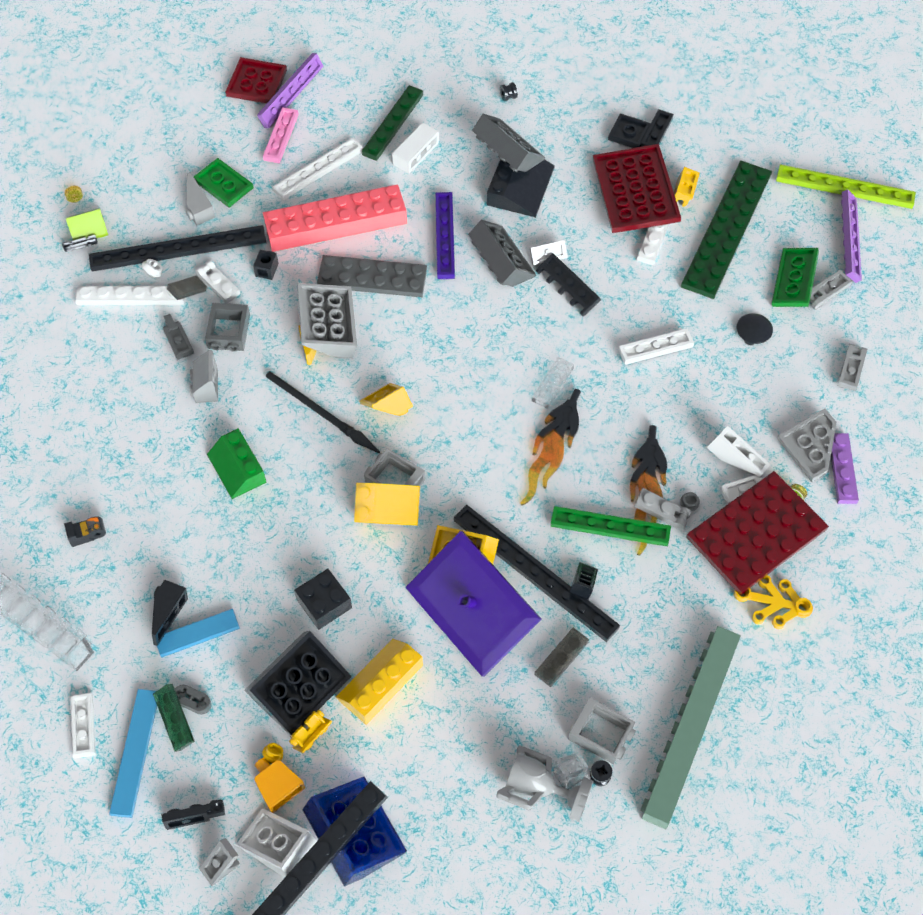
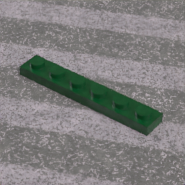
[362,85,423,161]

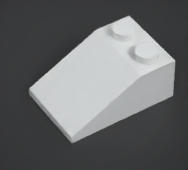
[236,808,317,877]

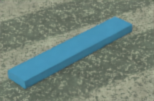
[109,689,160,818]

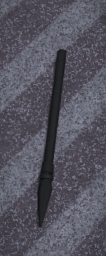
[266,371,380,453]

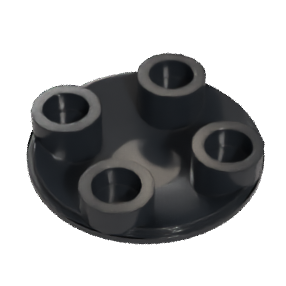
[736,313,773,346]

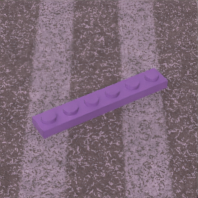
[257,53,324,128]
[841,189,862,283]

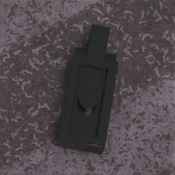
[161,800,225,830]

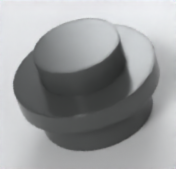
[680,492,700,511]

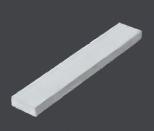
[273,137,363,200]

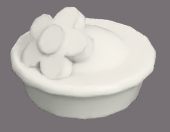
[142,259,162,278]

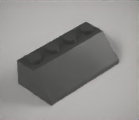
[472,114,545,172]
[468,219,536,287]

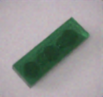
[153,684,195,752]

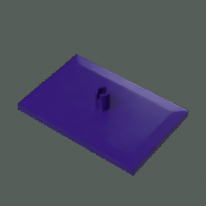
[405,531,542,677]

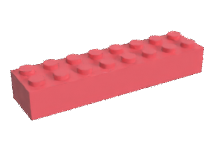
[263,184,407,252]

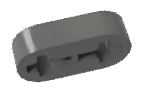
[173,684,211,715]

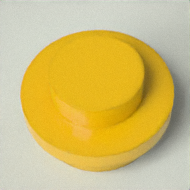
[262,743,283,763]

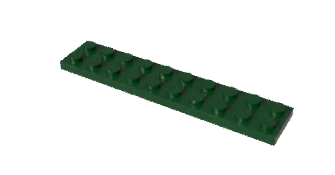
[681,160,772,299]

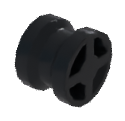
[500,82,518,101]
[590,760,613,786]

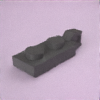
[163,314,194,360]

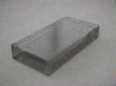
[167,275,207,300]

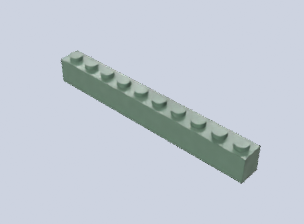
[640,626,741,830]

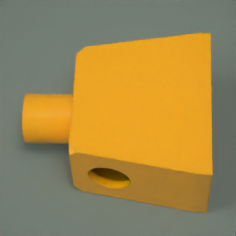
[254,757,305,813]

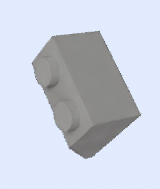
[190,350,218,403]

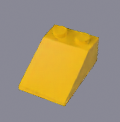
[354,483,420,526]
[428,525,499,564]

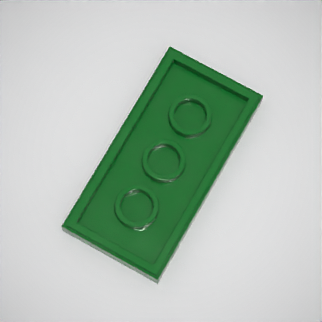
[772,248,819,307]

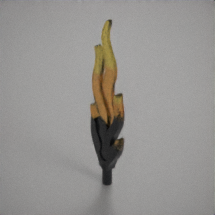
[520,389,581,505]
[629,425,667,556]

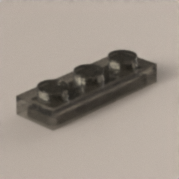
[534,627,589,687]

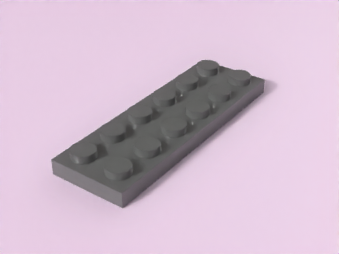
[317,255,427,298]

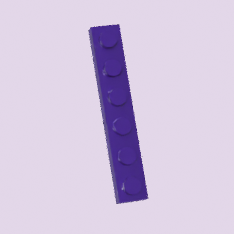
[435,192,455,279]

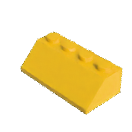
[336,639,423,725]

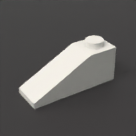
[707,426,771,477]

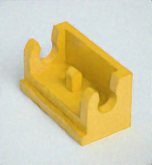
[674,167,700,207]

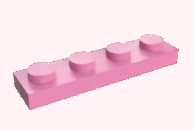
[263,107,299,163]

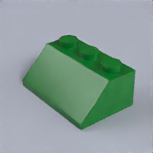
[207,428,267,499]

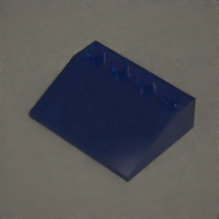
[302,776,407,887]

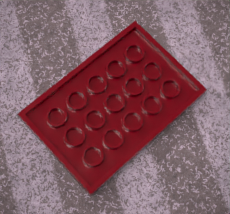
[593,144,681,233]
[686,471,829,595]

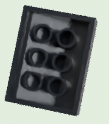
[487,159,555,218]
[244,631,352,735]

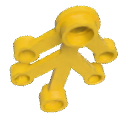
[734,575,813,629]

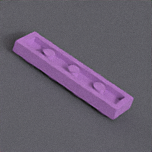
[831,433,859,504]

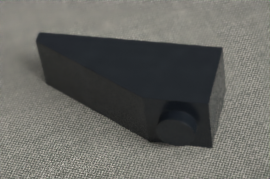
[152,580,188,646]

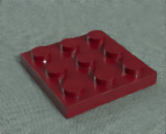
[225,57,287,104]

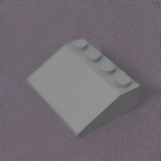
[297,283,357,358]

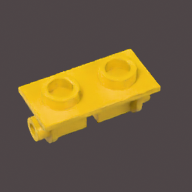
[289,710,332,753]

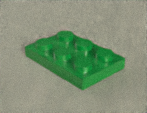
[194,158,254,208]

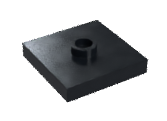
[608,113,651,148]

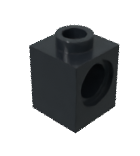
[253,250,279,280]

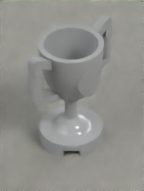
[496,745,593,822]

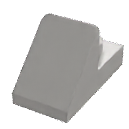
[199,838,240,886]

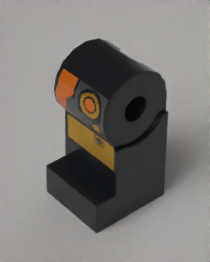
[64,517,106,547]

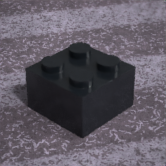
[294,568,352,630]

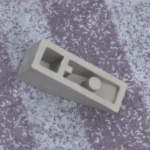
[186,172,215,226]

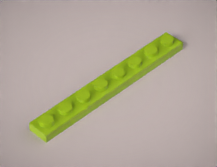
[776,165,916,209]

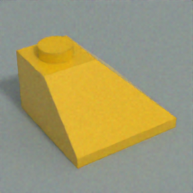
[359,383,413,416]

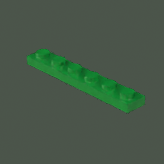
[551,506,671,547]

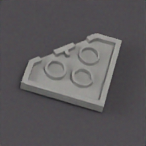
[777,408,837,482]

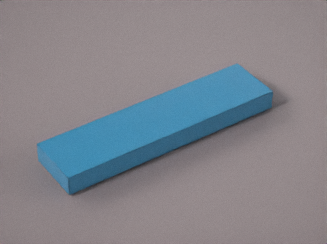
[157,609,240,658]

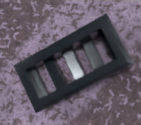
[570,562,598,600]

